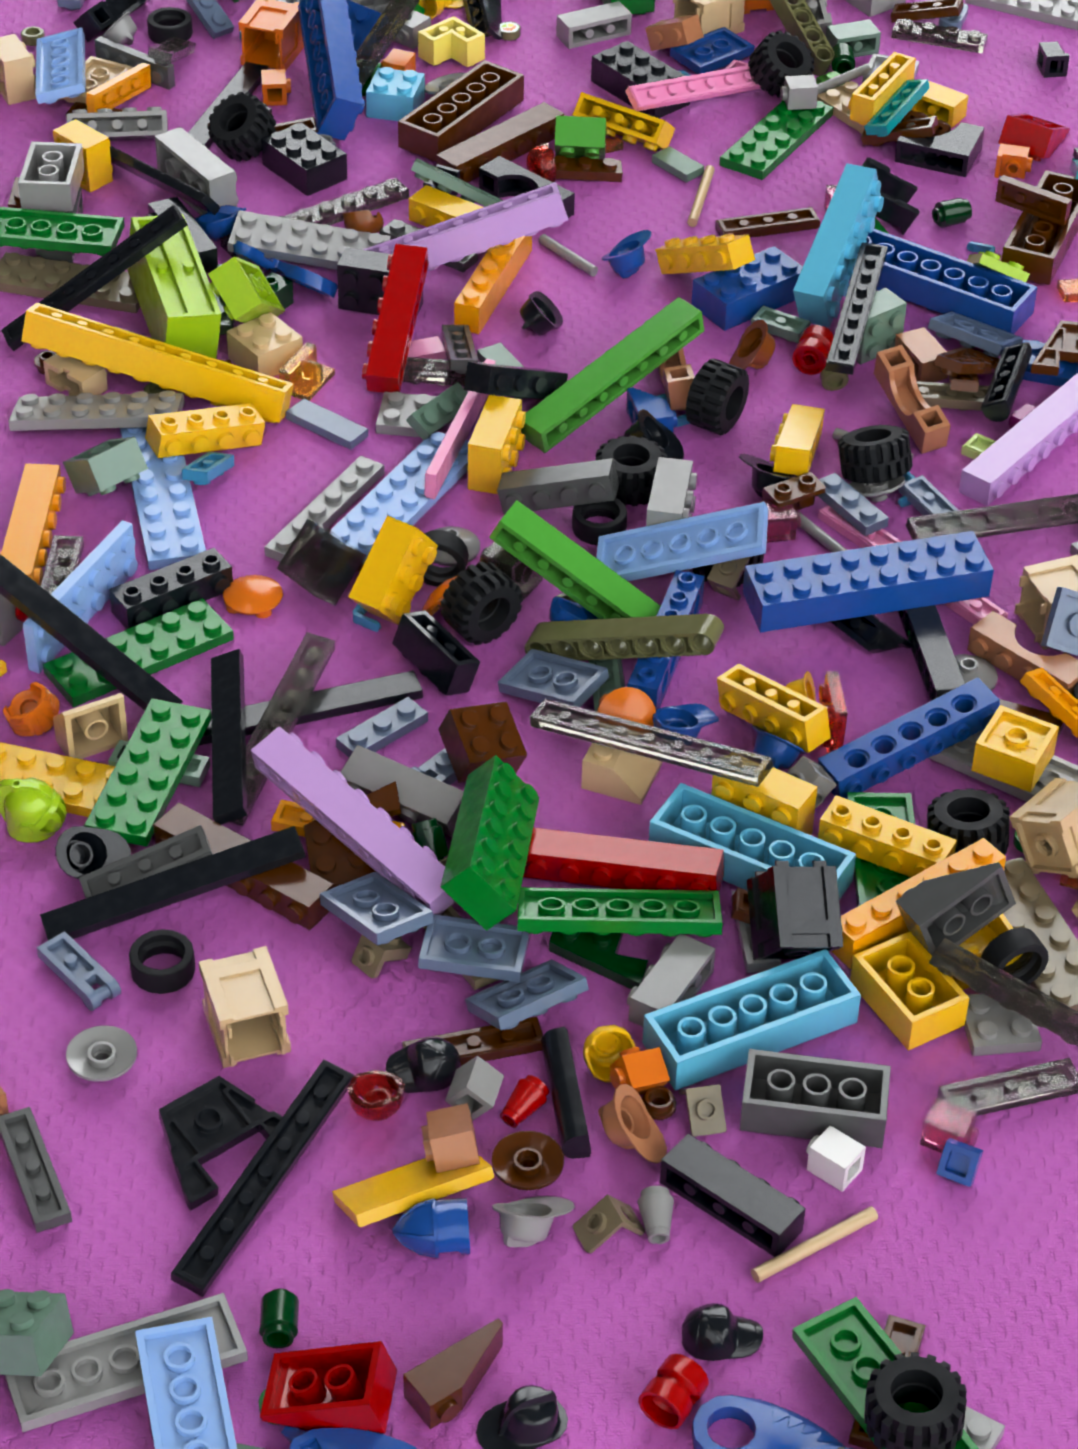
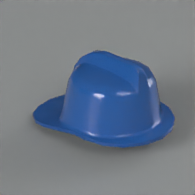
[602,230,652,279]
[751,725,805,770]

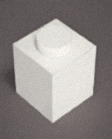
[806,1126,866,1192]

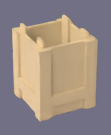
[673,0,745,35]
[1014,555,1078,649]
[1009,778,1078,878]
[199,946,291,1068]

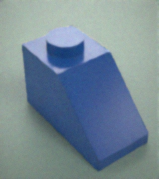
[626,387,678,432]

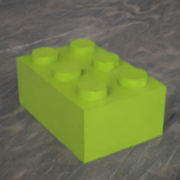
[208,256,285,323]

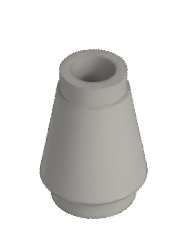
[637,1186,674,1244]

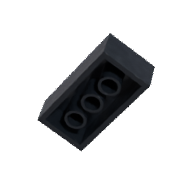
[591,41,690,118]

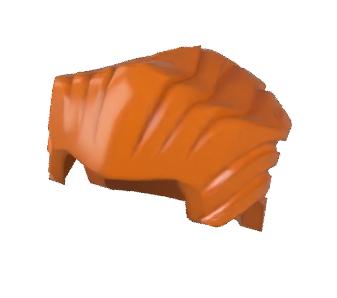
[3,682,60,736]

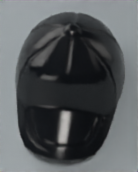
[386,1037,461,1093]
[682,1303,763,1361]

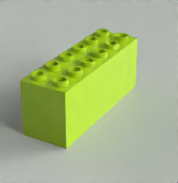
[127,214,222,359]

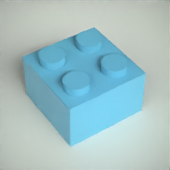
[366,67,425,121]

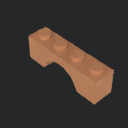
[874,345,951,454]
[657,348,695,411]
[967,611,1078,695]

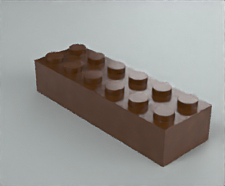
[398,60,524,162]
[1001,170,1078,285]

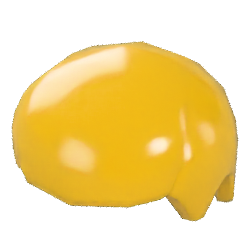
[583,1025,636,1083]

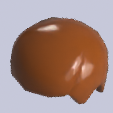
[343,210,384,233]

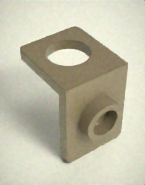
[707,557,750,601]
[679,1084,727,1137]
[573,1194,645,1254]

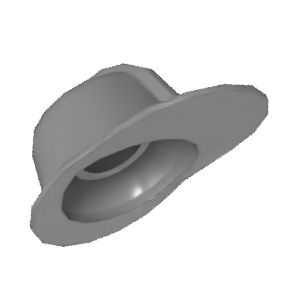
[101,12,137,45]
[492,1196,575,1247]

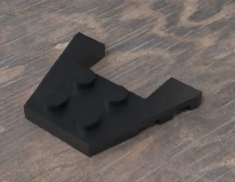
[159,1076,282,1211]

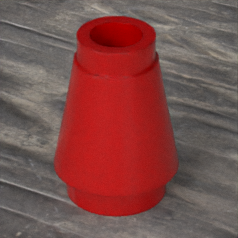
[500,1075,549,1128]

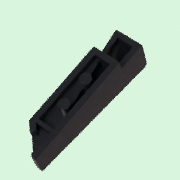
[463,0,503,40]
[831,615,913,653]

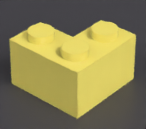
[418,16,485,67]

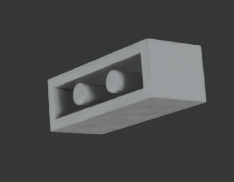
[556,1,632,49]
[627,934,716,1027]

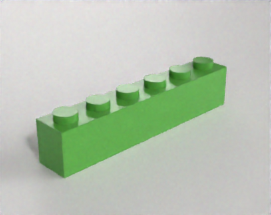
[489,500,661,619]

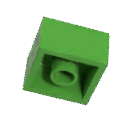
[555,116,606,159]

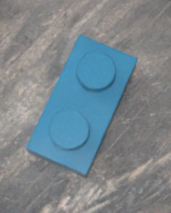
[182,451,235,485]

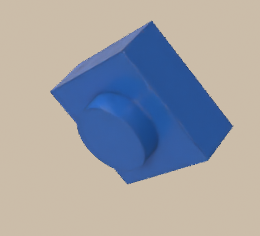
[936,1138,984,1187]

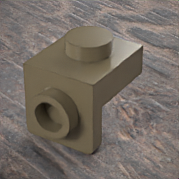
[351,935,412,978]

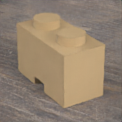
[43,354,108,396]

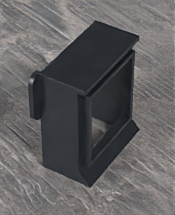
[862,157,920,235]

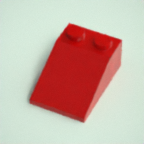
[998,113,1070,162]
[260,1341,397,1434]

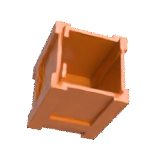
[238,0,304,72]

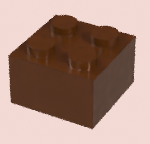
[438,702,527,783]

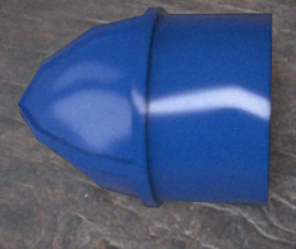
[392,1198,470,1258]

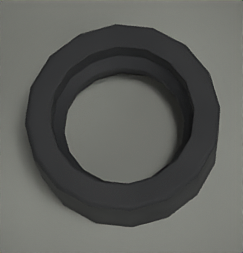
[147,7,193,45]
[572,498,627,545]
[423,530,469,587]
[980,927,1049,992]
[129,929,195,994]

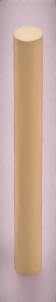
[687,165,715,227]
[751,1206,878,1283]

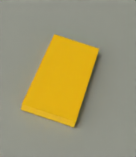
[332,1156,494,1227]

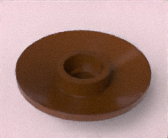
[492,1131,564,1190]

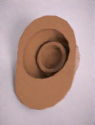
[598,1084,667,1164]

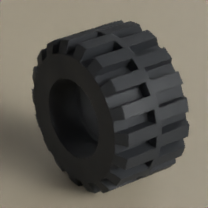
[748,31,815,98]
[207,92,276,161]
[686,358,749,435]
[838,425,913,483]
[596,436,667,506]
[440,562,523,645]
[927,788,1010,855]
[864,1352,967,1449]

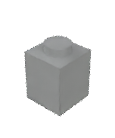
[780,75,818,110]
[445,1056,504,1121]

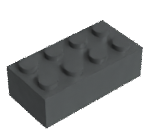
[740,1049,891,1148]

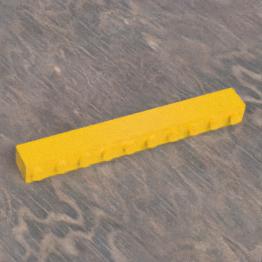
[21,303,294,423]

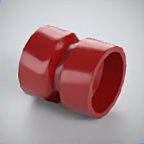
[792,325,834,375]
[638,1353,709,1430]

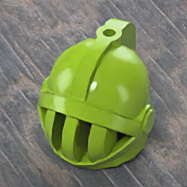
[0,778,67,843]

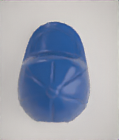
[195,205,246,241]
[549,596,599,621]
[653,703,719,745]

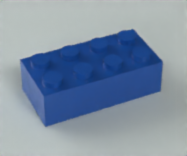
[691,246,803,331]

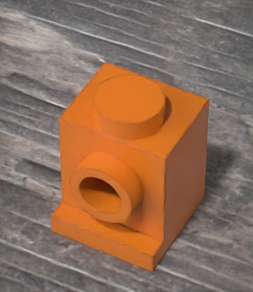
[994,143,1033,179]

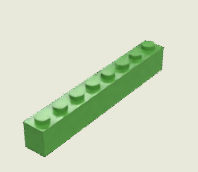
[521,297,704,453]

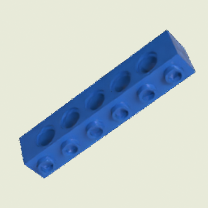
[627,570,705,710]
[818,677,1000,799]

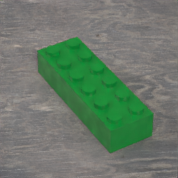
[440,755,540,931]

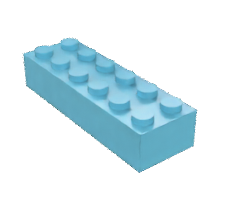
[793,163,884,327]
[649,783,856,900]
[642,949,861,1091]

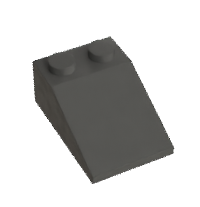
[896,862,1016,961]

